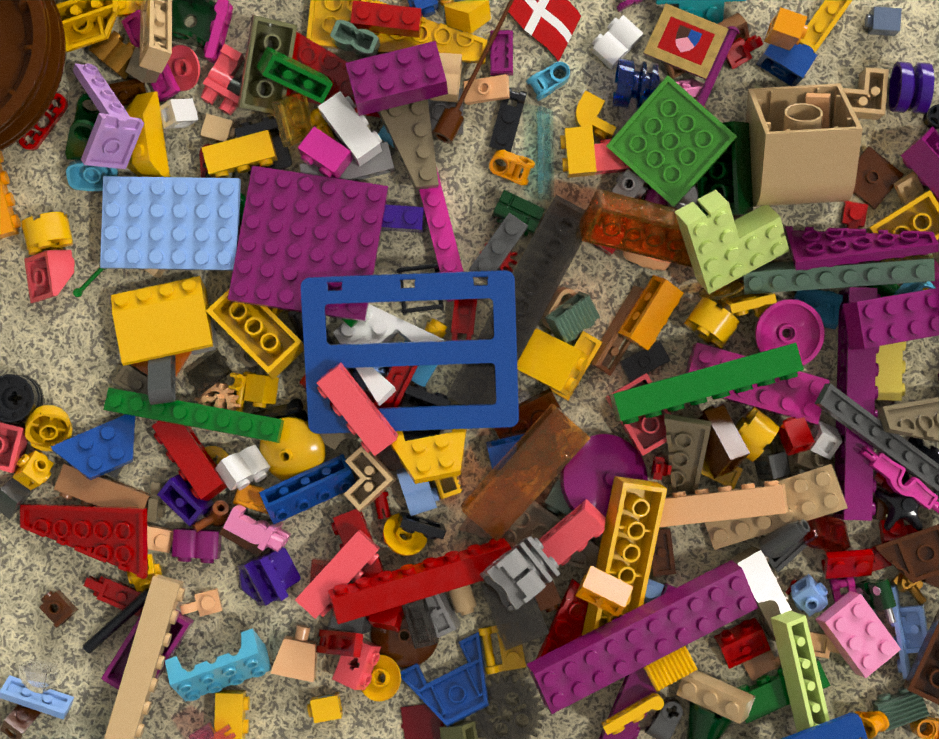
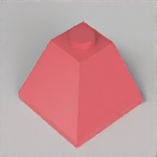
[24,250,75,303]

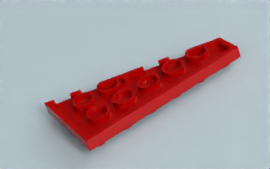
[286,32,380,118]
[20,504,148,579]

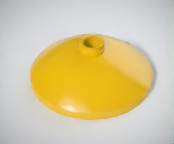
[259,417,325,481]

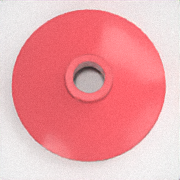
[167,45,200,91]

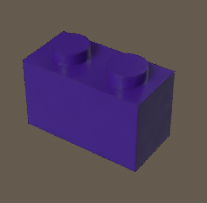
[382,205,424,233]
[157,474,214,526]

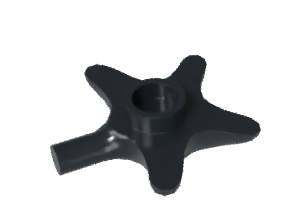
[875,472,938,531]

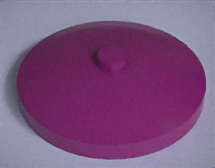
[560,434,648,517]

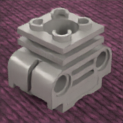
[480,536,561,611]

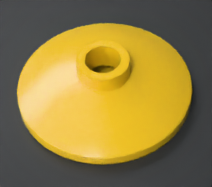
[383,513,427,556]
[362,655,401,702]

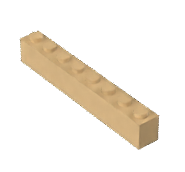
[104,574,186,739]

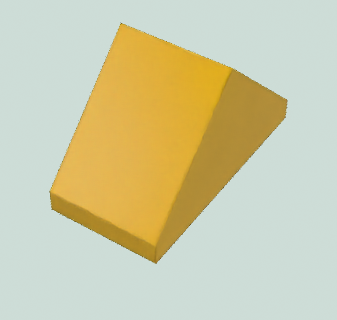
[444,0,491,34]

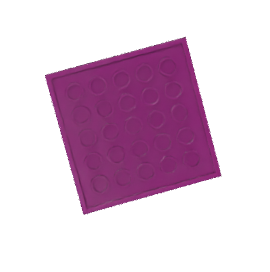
[228,166,389,322]

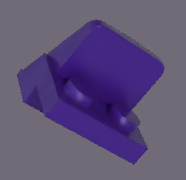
[237,547,301,606]

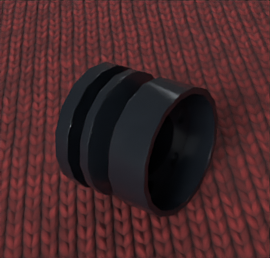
[0,374,44,422]

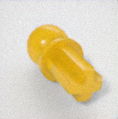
[309,108,336,141]

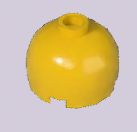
[25,405,72,451]

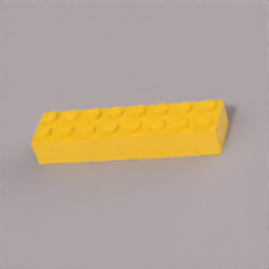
[582,476,667,636]

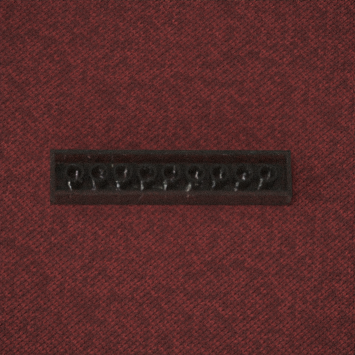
[446,195,596,405]

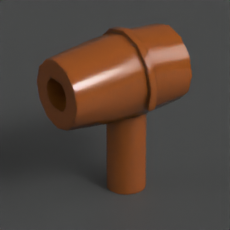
[192,500,230,532]

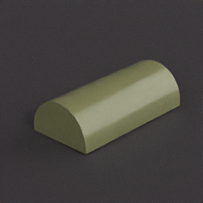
[237,15,298,116]

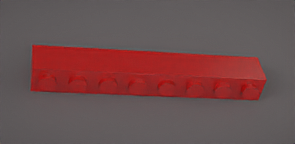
[327,538,511,624]

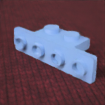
[891,584,928,679]

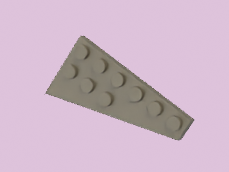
[354,59,439,190]
[877,397,939,442]

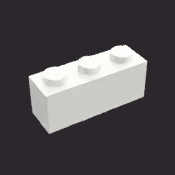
[318,91,382,166]

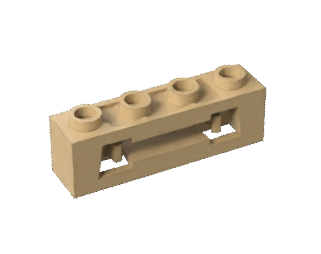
[139,0,172,73]

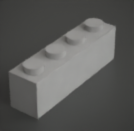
[299,140,395,181]

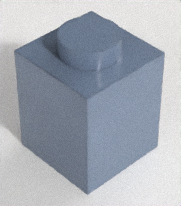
[865,7,902,36]

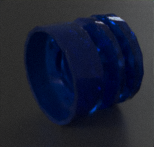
[613,58,660,109]

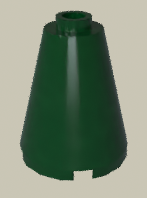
[686,701,732,739]

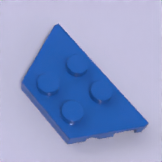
[51,415,136,480]

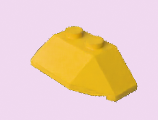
[56,0,120,53]
[126,91,170,177]

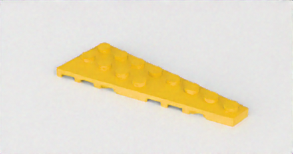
[306,0,488,64]

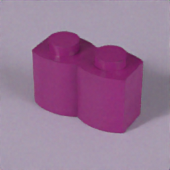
[172,528,222,563]

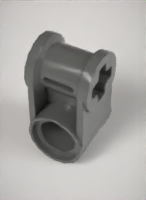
[645,697,683,739]

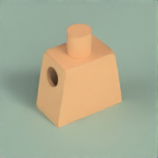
[271,625,317,682]

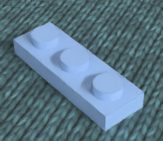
[0,675,74,720]

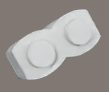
[592,15,643,70]
[215,445,270,491]

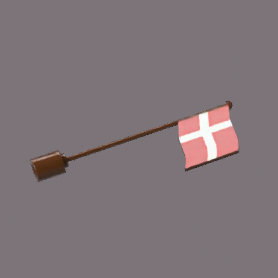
[432,0,581,144]

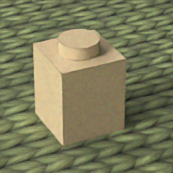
[200,113,236,143]

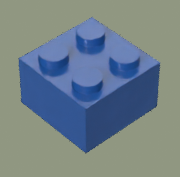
[756,44,818,86]

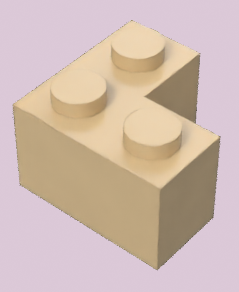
[843,67,889,120]
[344,446,397,511]

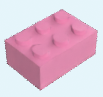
[815,591,901,678]

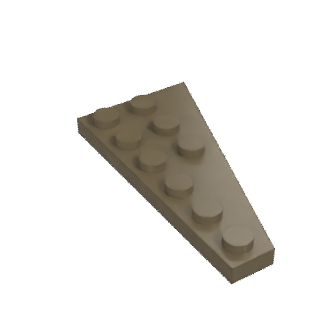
[458,474,600,570]

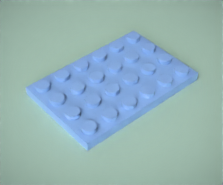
[100,176,241,271]

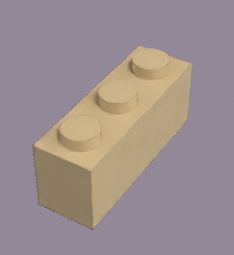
[676,670,755,724]

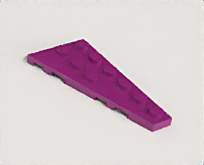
[785,226,939,270]

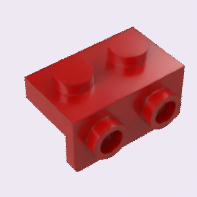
[821,549,874,579]

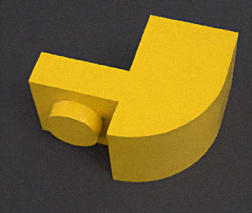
[575,90,617,140]

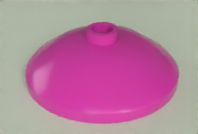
[755,299,825,365]

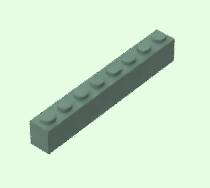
[744,253,935,294]

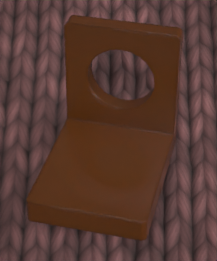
[0,704,42,739]

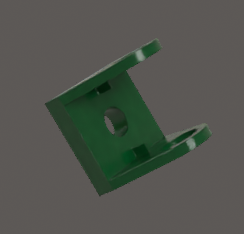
[172,0,217,48]
[65,93,100,160]

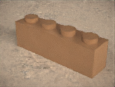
[54,463,151,510]

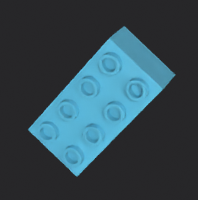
[165,628,272,702]

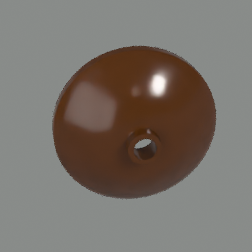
[371,601,439,668]

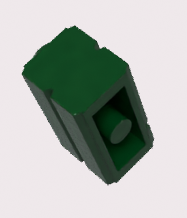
[492,190,545,237]

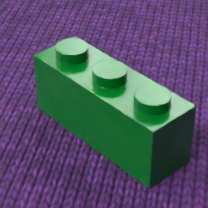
[257,46,333,104]

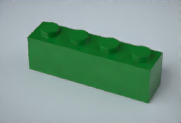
[738,659,831,724]

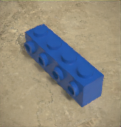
[259,454,356,525]

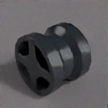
[923,104,939,129]

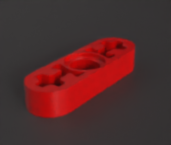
[19,93,68,151]

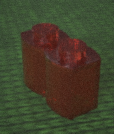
[803,515,851,552]

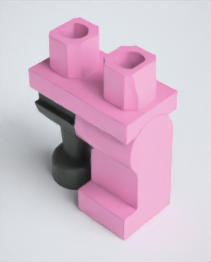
[223,504,291,552]

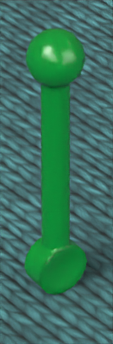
[73,267,106,297]

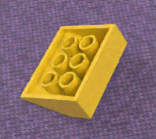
[111,276,213,366]

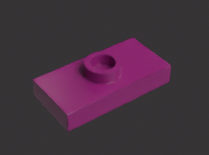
[490,30,513,76]

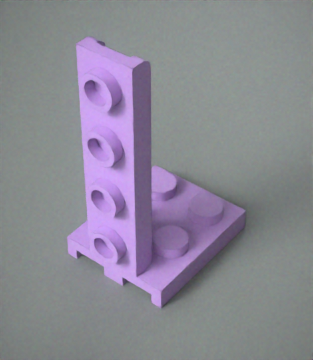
[73,63,144,169]

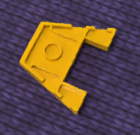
[390,429,467,484]

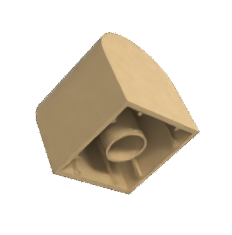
[746,83,863,207]

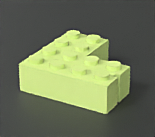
[674,190,789,294]

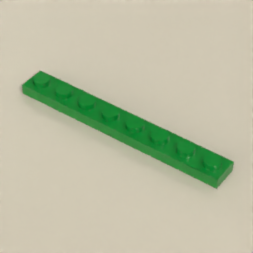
[103,388,284,443]

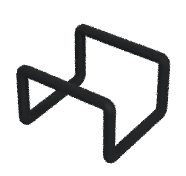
[396,264,444,315]

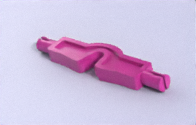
[860,446,939,514]

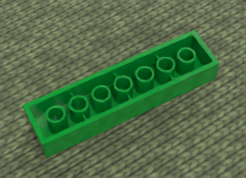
[609,343,804,425]

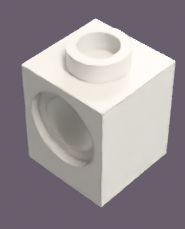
[160,98,198,129]
[810,420,842,459]

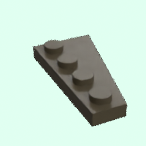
[664,413,712,495]

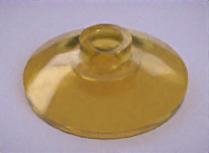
[699,280,745,303]

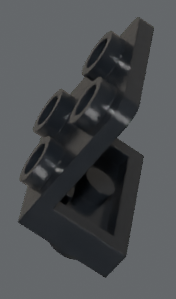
[234,116,292,175]
[401,384,451,440]

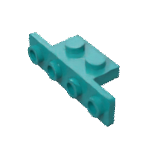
[654,0,746,24]

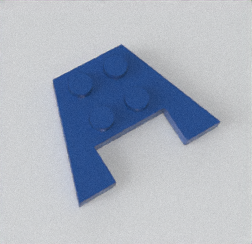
[400,632,489,727]

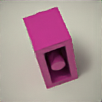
[298,127,353,179]

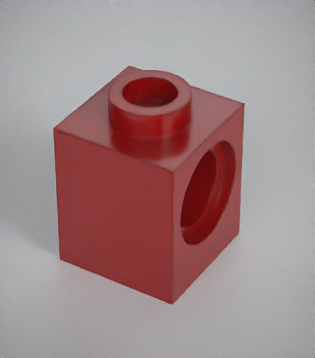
[778,417,815,456]

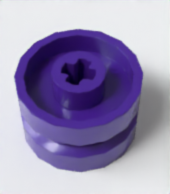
[888,61,935,114]

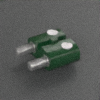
[855,578,896,624]

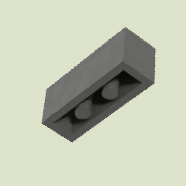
[469,212,528,285]

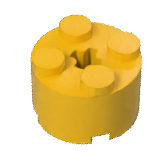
[21,212,73,255]
[684,297,739,349]
[735,407,780,462]

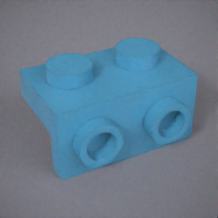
[793,289,844,329]

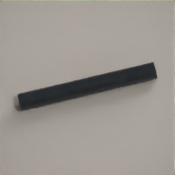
[83,588,149,653]

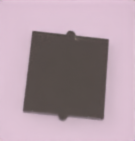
[184,348,232,395]

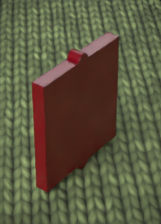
[401,704,443,739]

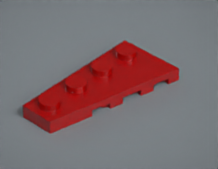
[536,578,589,659]

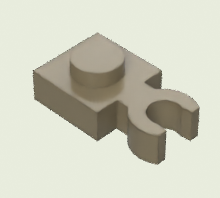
[147,482,166,522]

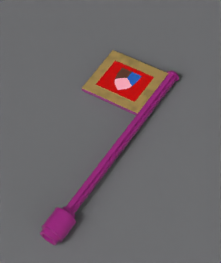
[640,3,740,222]

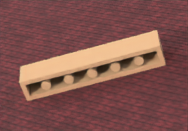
[659,480,788,527]

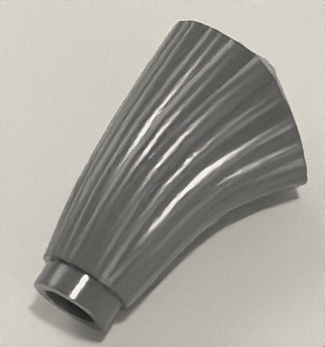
[759,519,810,558]

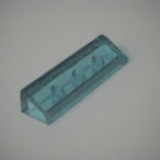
[536,106,554,200]

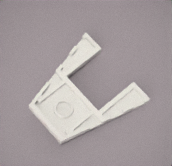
[333,304,444,406]

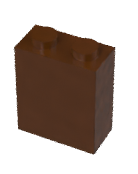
[698,405,750,479]

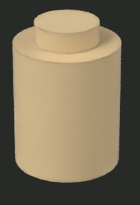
[448,585,477,616]

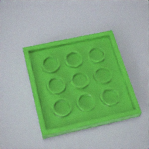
[606,75,737,207]

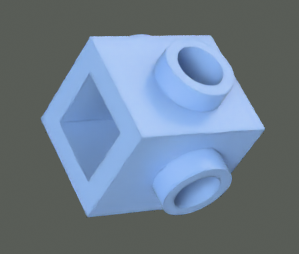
[791,574,828,617]

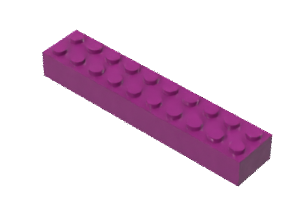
[833,287,880,521]
[526,560,758,714]

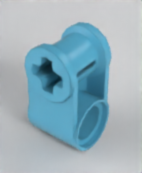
[526,62,570,101]

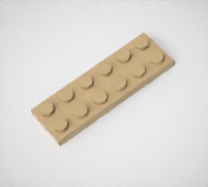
[705,463,848,550]

